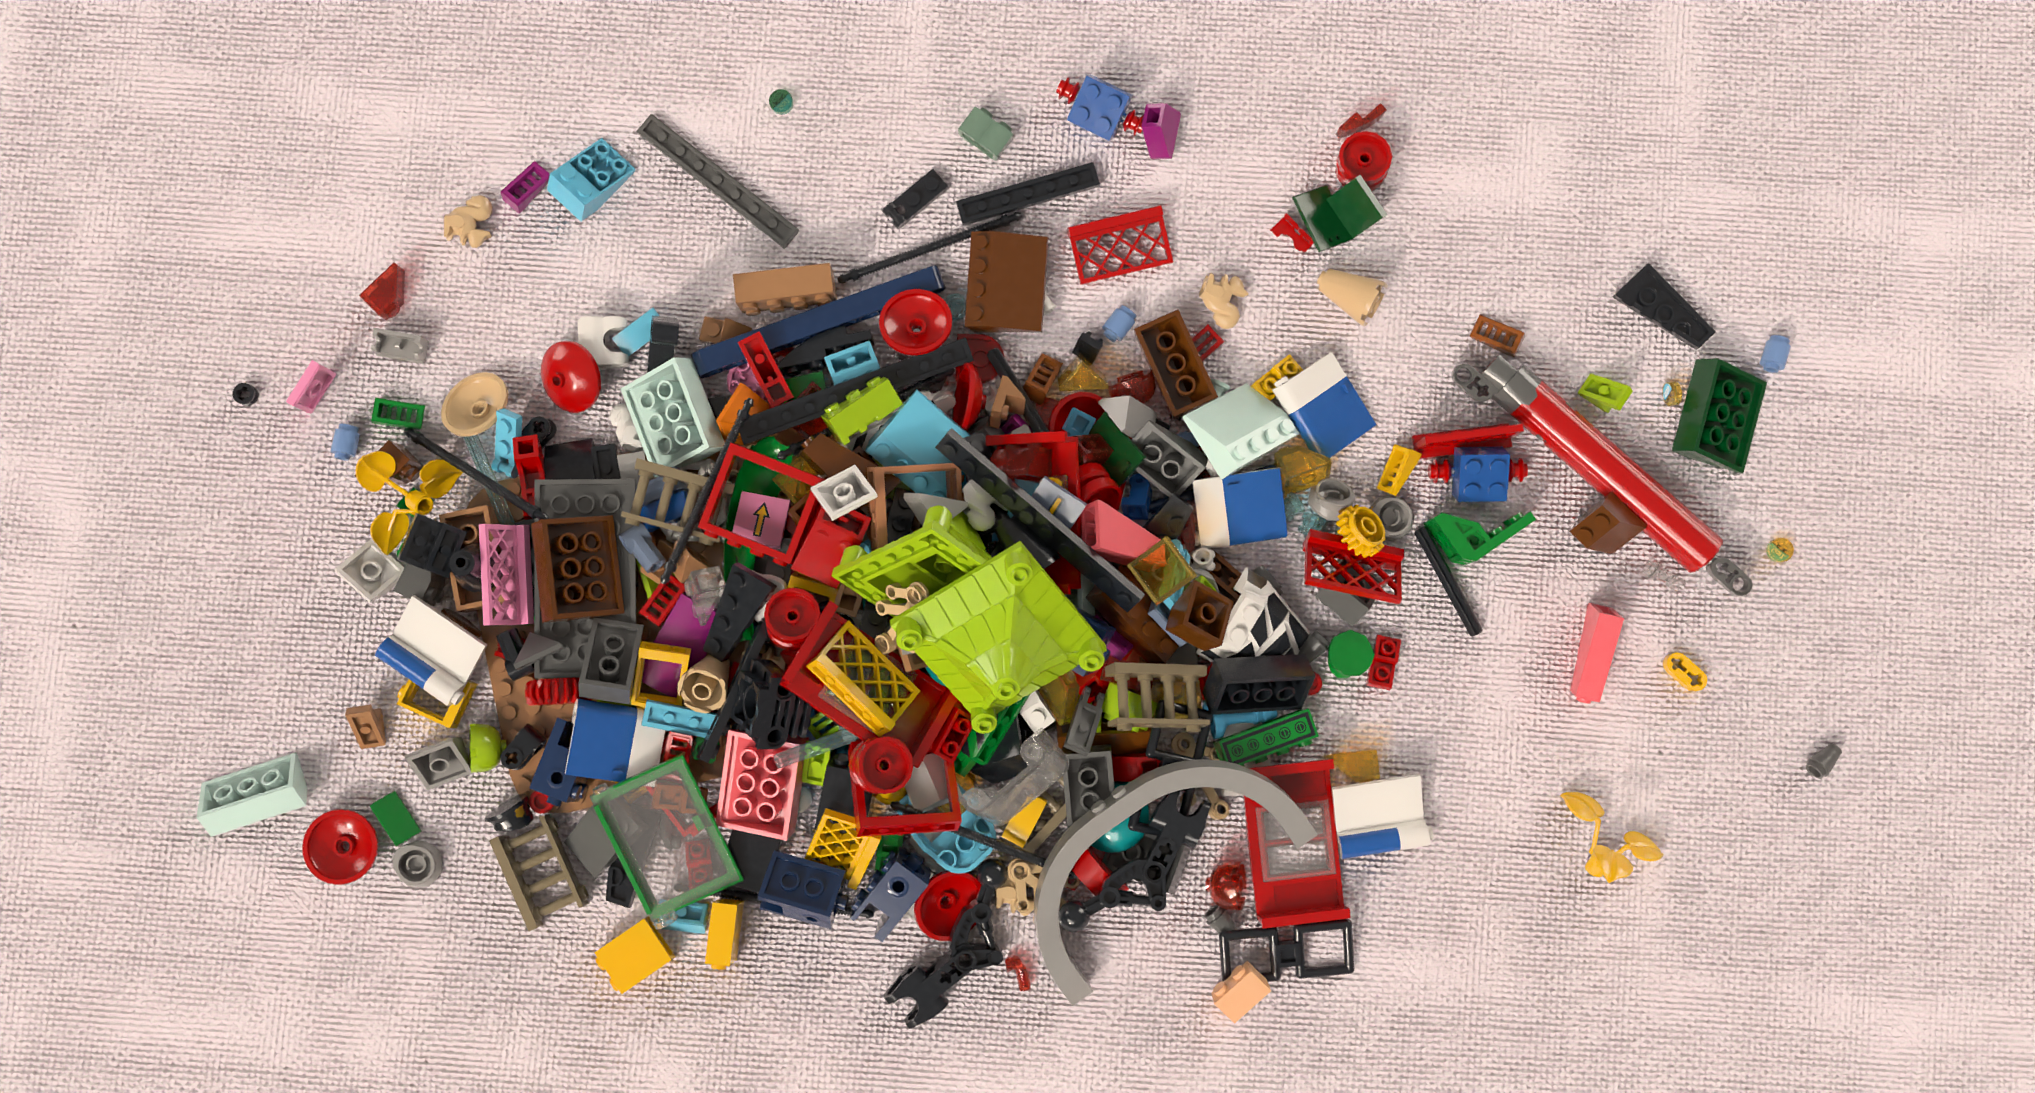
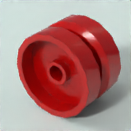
[1335,131,1392,191]
[1079,463,1122,525]
[764,587,820,651]
[849,736,913,794]

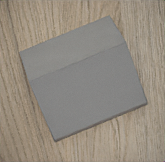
[1098,395,1157,438]
[903,493,968,526]
[405,737,472,790]

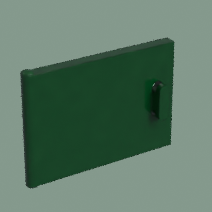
[1292,185,1353,253]
[1078,412,1146,487]

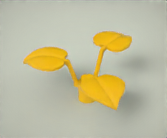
[355,451,463,555]
[1560,792,1663,883]

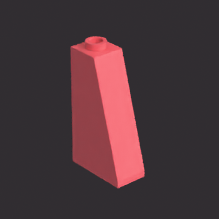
[1081,500,1165,571]
[1570,603,1624,704]

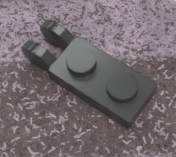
[1063,686,1105,756]

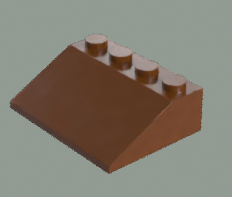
[965,231,1049,333]
[531,515,624,623]
[1085,562,1179,664]

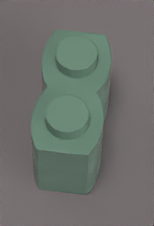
[958,107,1013,161]

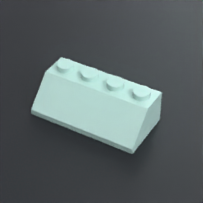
[196,752,308,837]

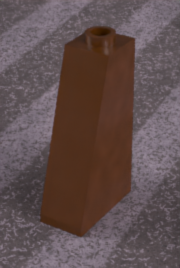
[800,433,901,515]

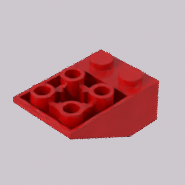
[790,502,872,589]

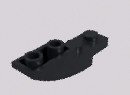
[778,326,875,376]

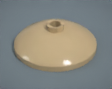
[441,372,509,437]

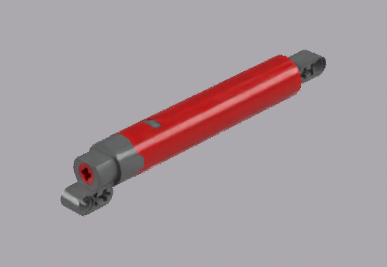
[1451,355,1753,596]

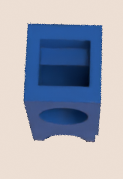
[1121,473,1152,520]

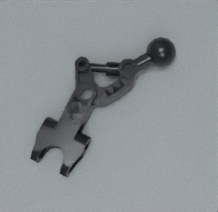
[1058,790,1211,933]
[884,858,1008,1029]

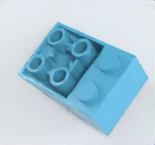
[547,138,636,222]
[824,340,880,385]

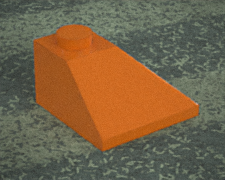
[716,383,771,445]

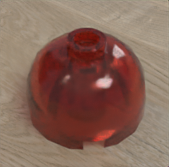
[1106,369,1156,405]
[1205,860,1247,911]

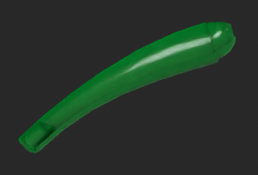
[724,436,792,642]

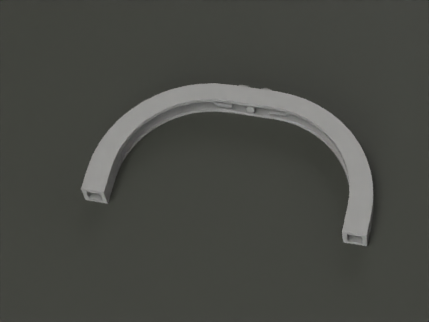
[1034,759,1318,1006]

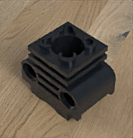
[731,659,812,749]

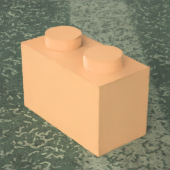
[1211,961,1271,1024]

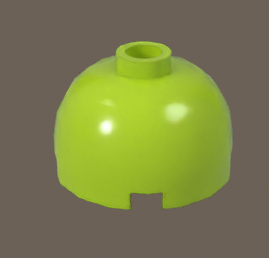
[469,724,506,773]

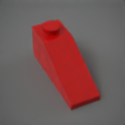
[737,331,794,408]

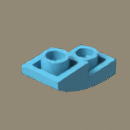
[612,308,660,356]

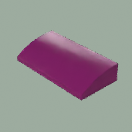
[642,591,717,698]

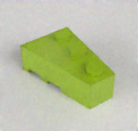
[821,376,903,446]

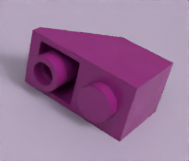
[1141,103,1181,159]

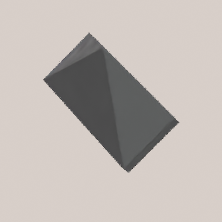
[513,632,565,670]

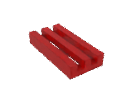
[1192,324,1224,362]

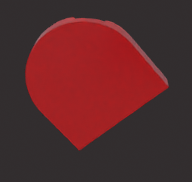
[956,334,1004,383]

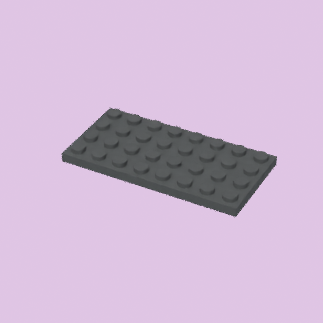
[534,479,637,678]

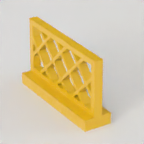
[806,620,920,737]
[803,808,882,890]

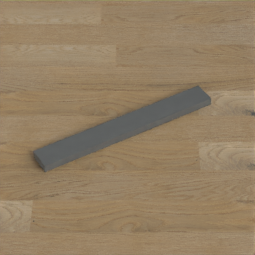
[636,114,799,249]

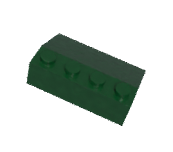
[1672,358,1767,474]

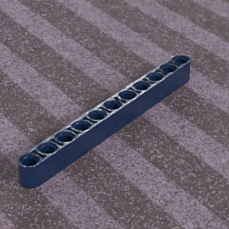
[691,265,946,379]

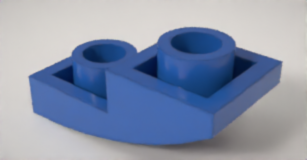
[640,491,687,532]

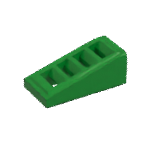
[371,397,425,430]

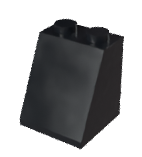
[970,712,1045,784]
[814,753,875,834]

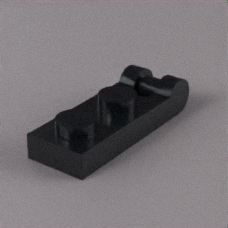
[882,169,949,229]

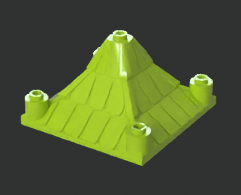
[831,505,992,618]
[890,541,1107,734]

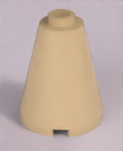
[1317,269,1387,326]
[677,654,730,713]

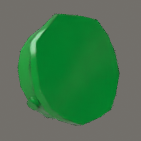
[1328,630,1374,678]

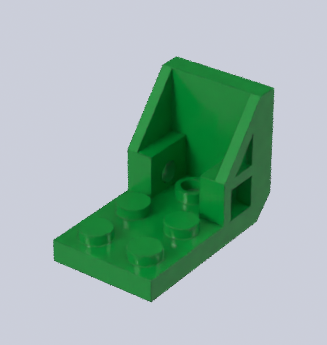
[1423,511,1536,565]

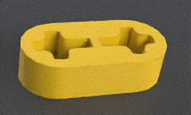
[1663,653,1707,691]

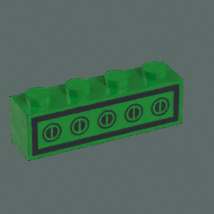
[1213,708,1319,767]

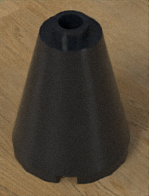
[995,514,1060,569]
[449,543,503,592]

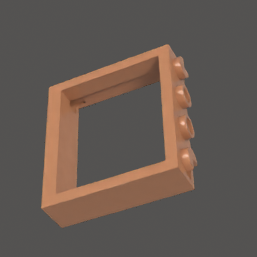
[867,463,965,552]

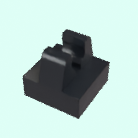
[1072,331,1103,365]

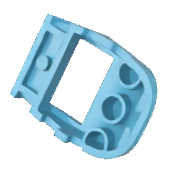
[895,783,996,874]

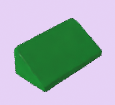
[370,791,422,846]

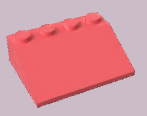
[716,729,809,841]

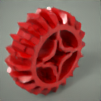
[525,677,592,706]

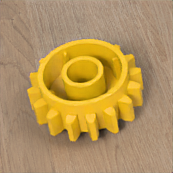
[1336,504,1386,558]

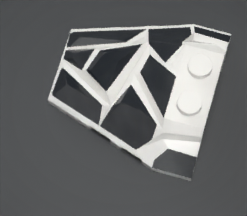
[1196,568,1310,662]

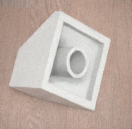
[810,465,878,521]

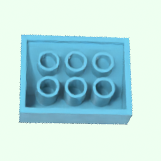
[865,390,971,498]

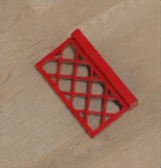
[1067,205,1173,285]
[1412,423,1524,460]
[1303,529,1404,604]

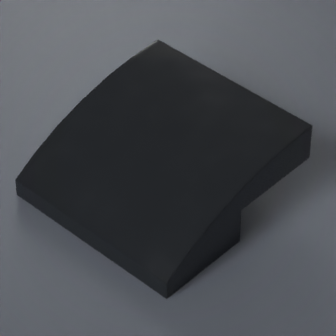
[544,438,595,480]
[397,513,467,578]

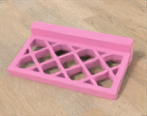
[479,524,534,626]

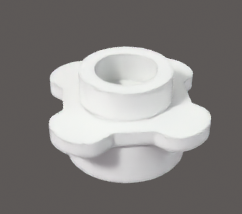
[1191,548,1215,571]

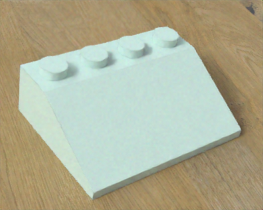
[621,357,725,477]
[1182,383,1300,480]

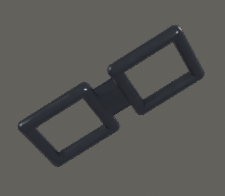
[1128,700,1213,836]
[1219,919,1355,982]

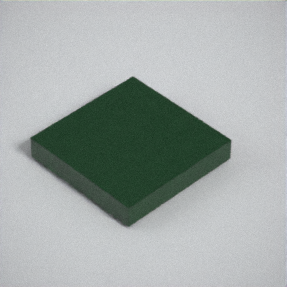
[1326,175,1388,238]

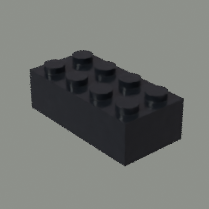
[1202,654,1316,715]

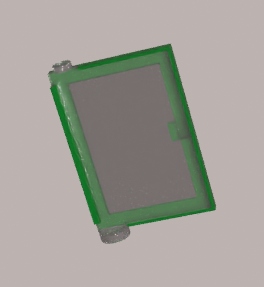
[590,753,744,929]

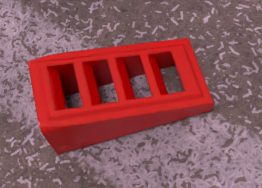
[639,574,690,627]
[660,731,696,784]

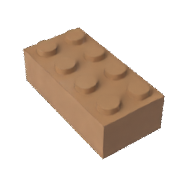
[733,263,837,316]
[439,505,506,613]

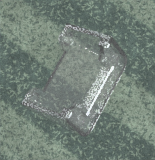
[958,727,1069,826]

